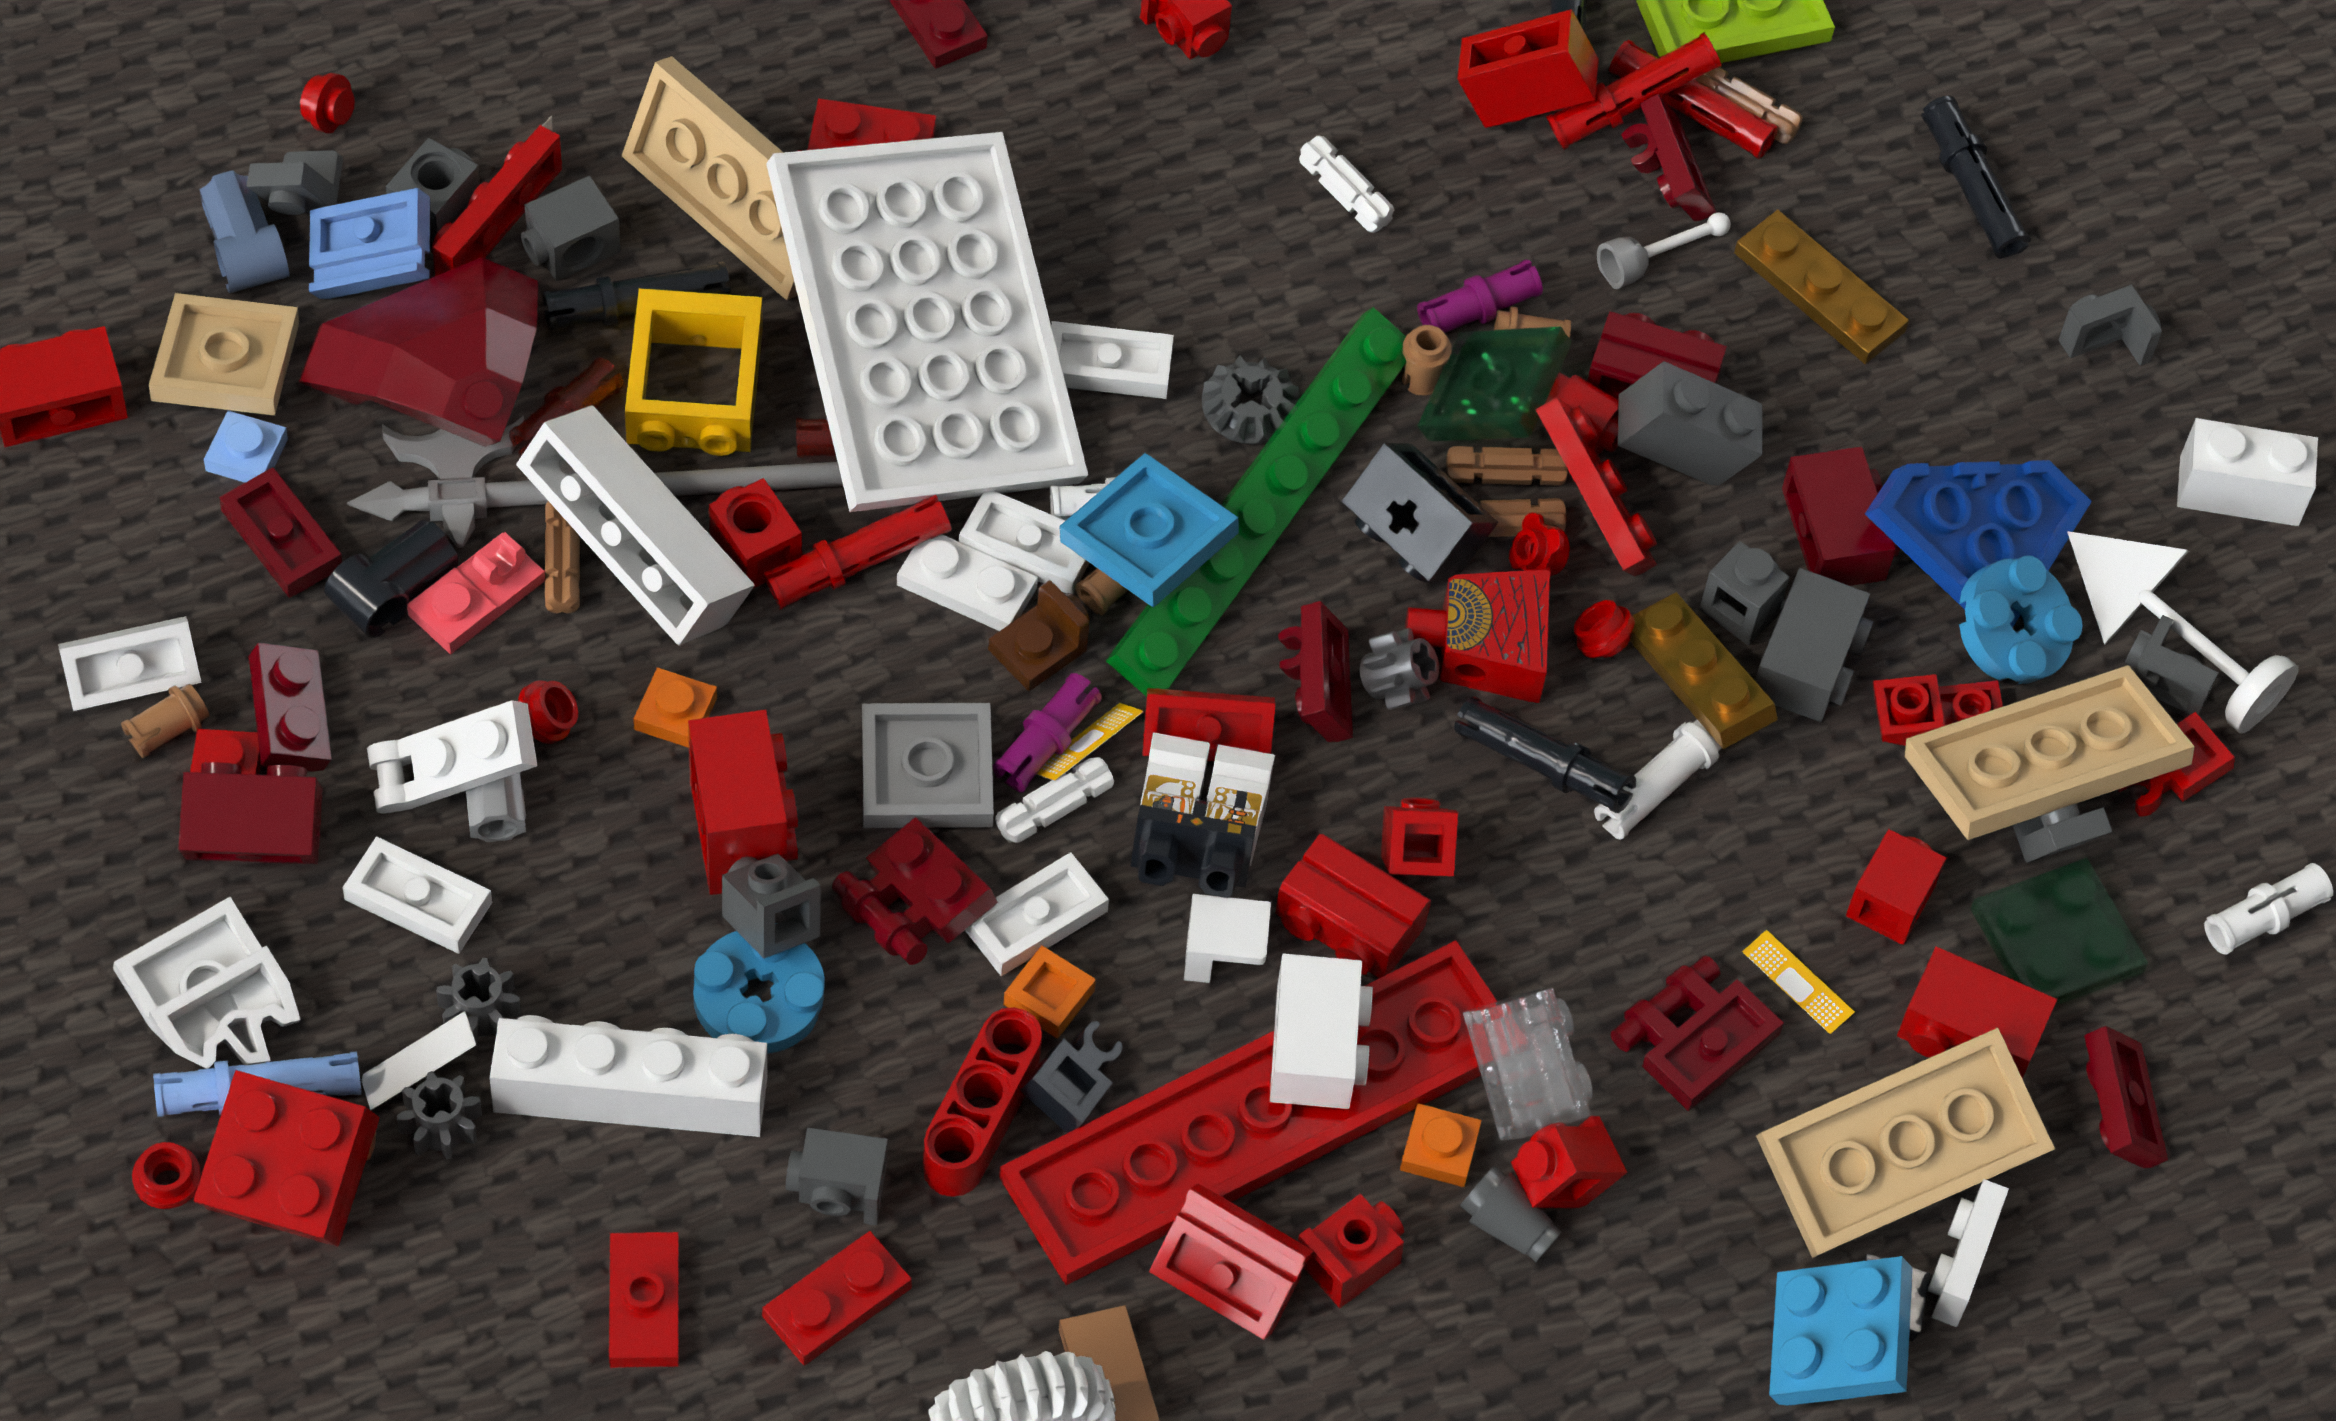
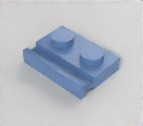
[309,188,430,299]

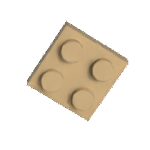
[149,293,299,415]

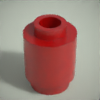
[1535,372,1619,455]

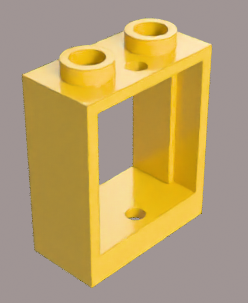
[625,288,763,456]

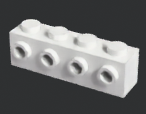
[516,405,755,646]
[490,1015,767,1137]

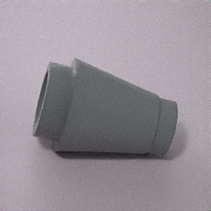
[1460,1165,1562,1262]

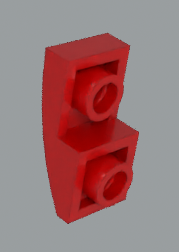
[1873,674,2003,746]

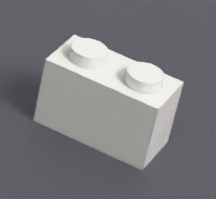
[2177,418,2318,526]
[1270,954,1373,1109]

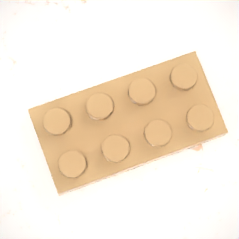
[622,56,798,300]
[1905,665,2195,840]
[1756,1028,2055,1258]

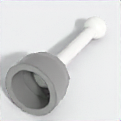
[1597,212,1731,289]

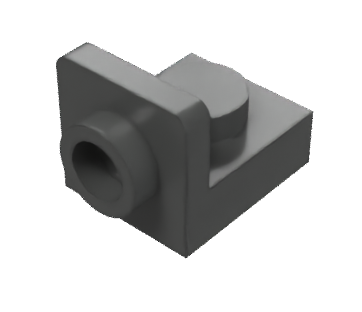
[2125,615,2219,718]
[2013,804,2112,863]

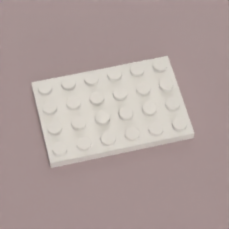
[766,132,1088,512]

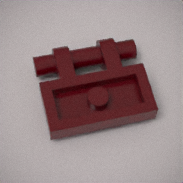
[832,817,998,965]
[1610,955,1784,1111]

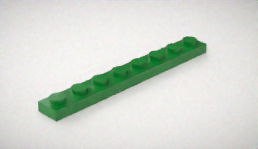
[1106,307,1406,697]

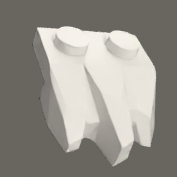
[113,897,300,1069]

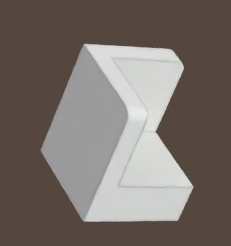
[1184,894,1271,983]

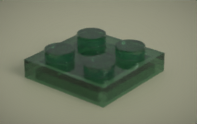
[1417,326,1572,441]
[1970,858,2148,1006]

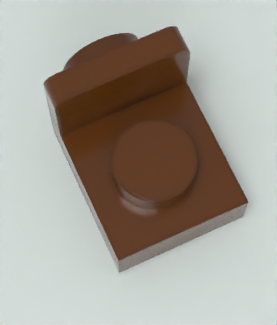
[988,580,1090,691]

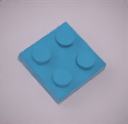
[1059,453,1239,608]
[1769,1256,1913,1406]

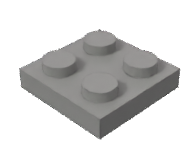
[862,703,994,828]

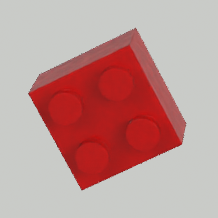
[688,709,798,895]
[193,1070,380,1247]

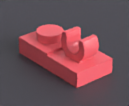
[407,532,546,655]

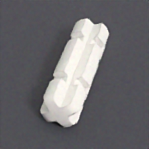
[1299,135,1394,233]
[995,757,1114,843]

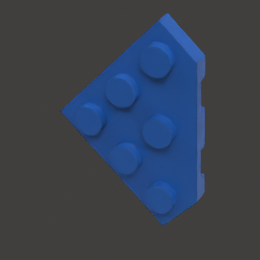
[1865,460,2092,628]

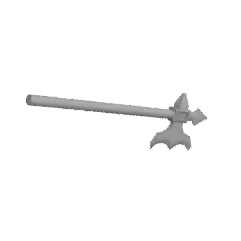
[347,415,843,548]

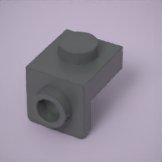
[246,150,343,215]
[2058,285,2162,366]

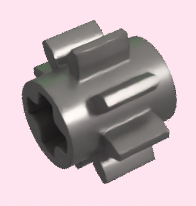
[1360,628,1439,710]
[436,958,521,1043]
[397,1071,482,1159]

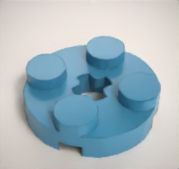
[1959,555,2083,684]
[693,923,825,1054]

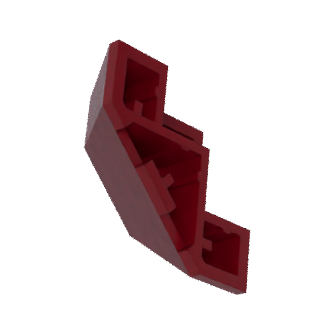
[298,257,538,447]

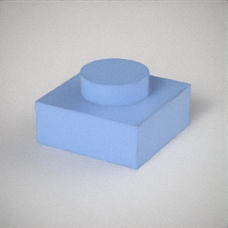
[204,410,288,483]

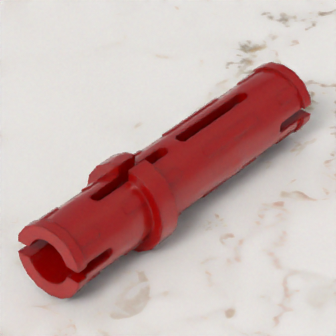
[1546,32,1722,150]
[1609,39,1779,160]
[763,495,952,610]

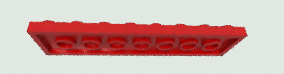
[999,940,1525,1286]

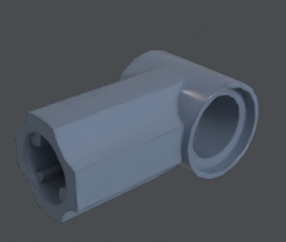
[199,170,289,293]

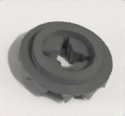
[1202,355,1299,444]

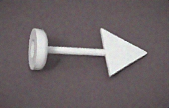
[2067,531,2298,733]

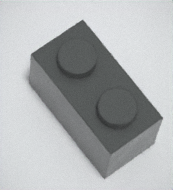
[1618,361,1762,486]
[1755,568,1874,723]

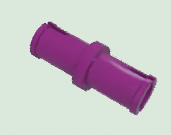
[1417,259,1543,333]
[992,673,1102,792]

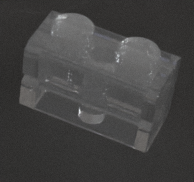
[1463,988,1593,1140]

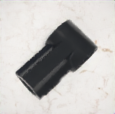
[324,520,458,638]

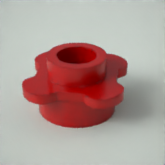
[1509,512,1570,577]

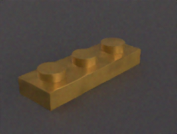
[1734,210,1909,364]
[1630,592,1778,749]

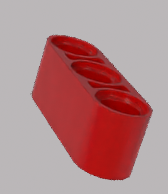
[923,1007,1042,1197]

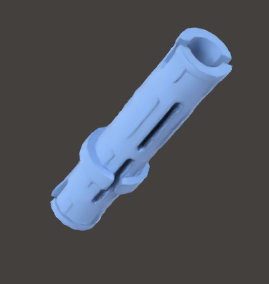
[153,1051,361,1117]

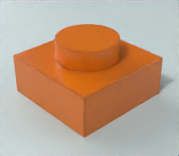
[633,667,717,748]
[1003,945,1096,1039]
[1400,1103,1482,1187]

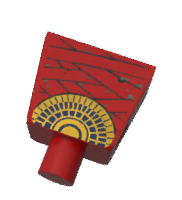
[1405,570,1550,703]

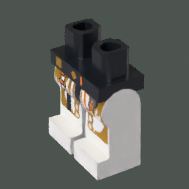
[1130,732,1275,898]

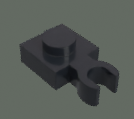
[1020,1021,1122,1133]

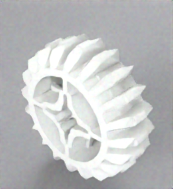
[928,1351,1116,1421]

